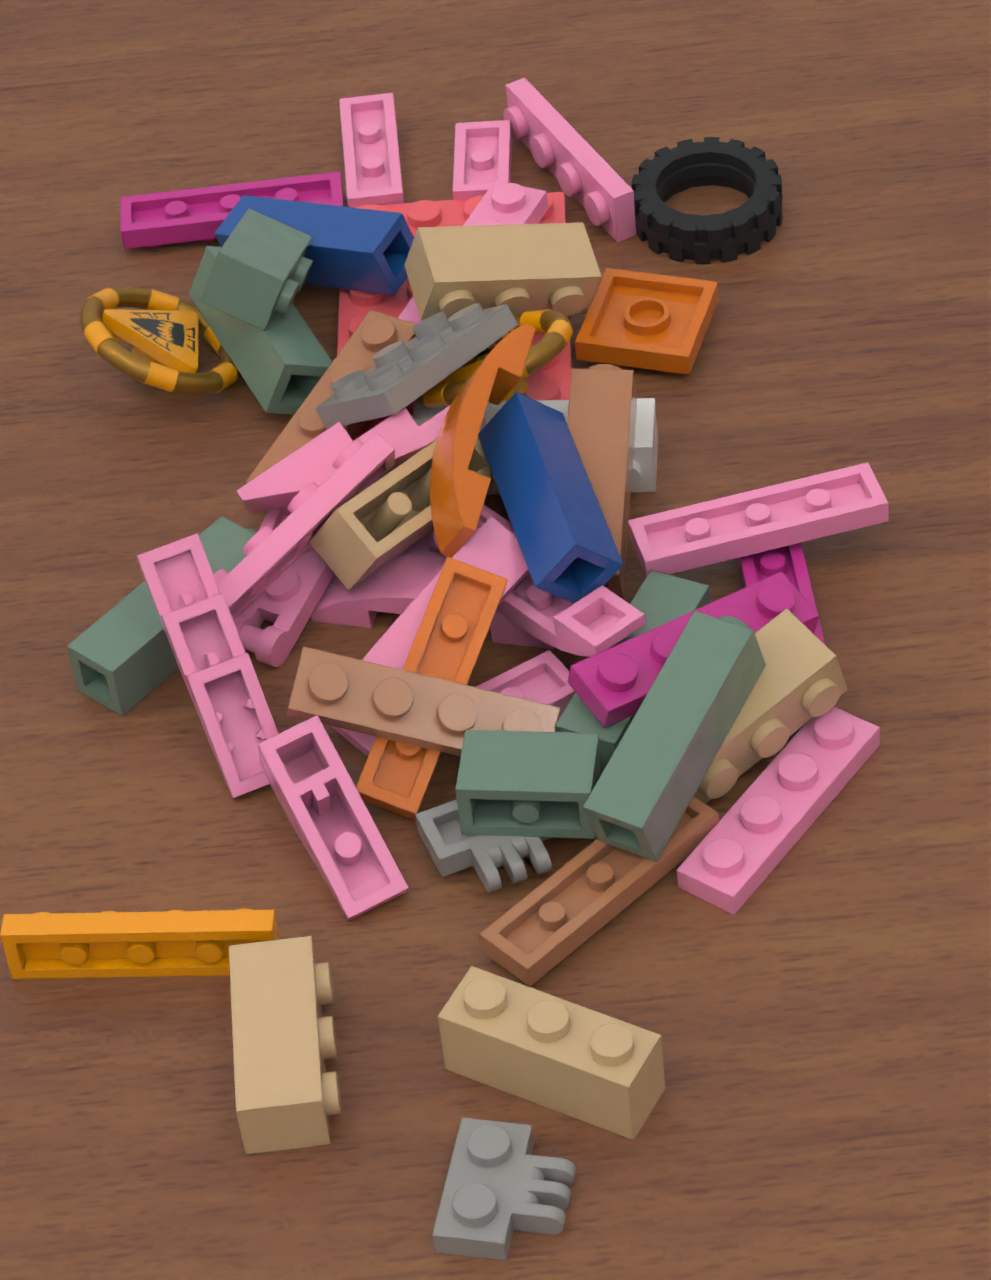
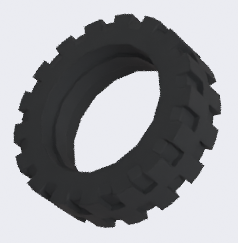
[631,137,783,265]

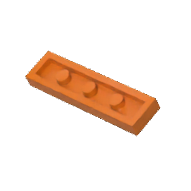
[356,556,508,820]

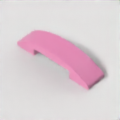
[432,504,646,657]
[311,554,554,650]

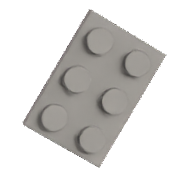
[315,303,518,429]

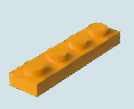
[0,908,280,979]

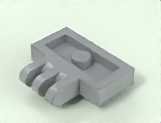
[415,800,552,893]
[432,1118,576,1261]

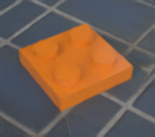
[575,268,719,375]

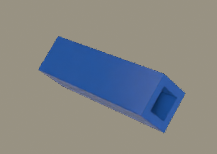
[214,195,414,295]
[478,392,623,604]

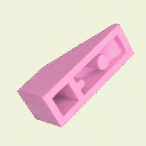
[258,715,409,921]

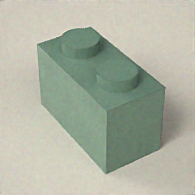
[200,208,313,330]
[455,730,602,839]

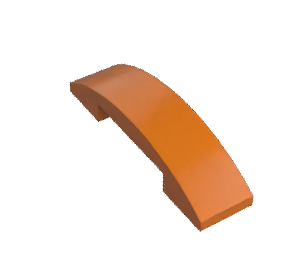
[430,323,536,558]

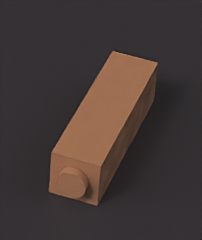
[567,364,637,599]

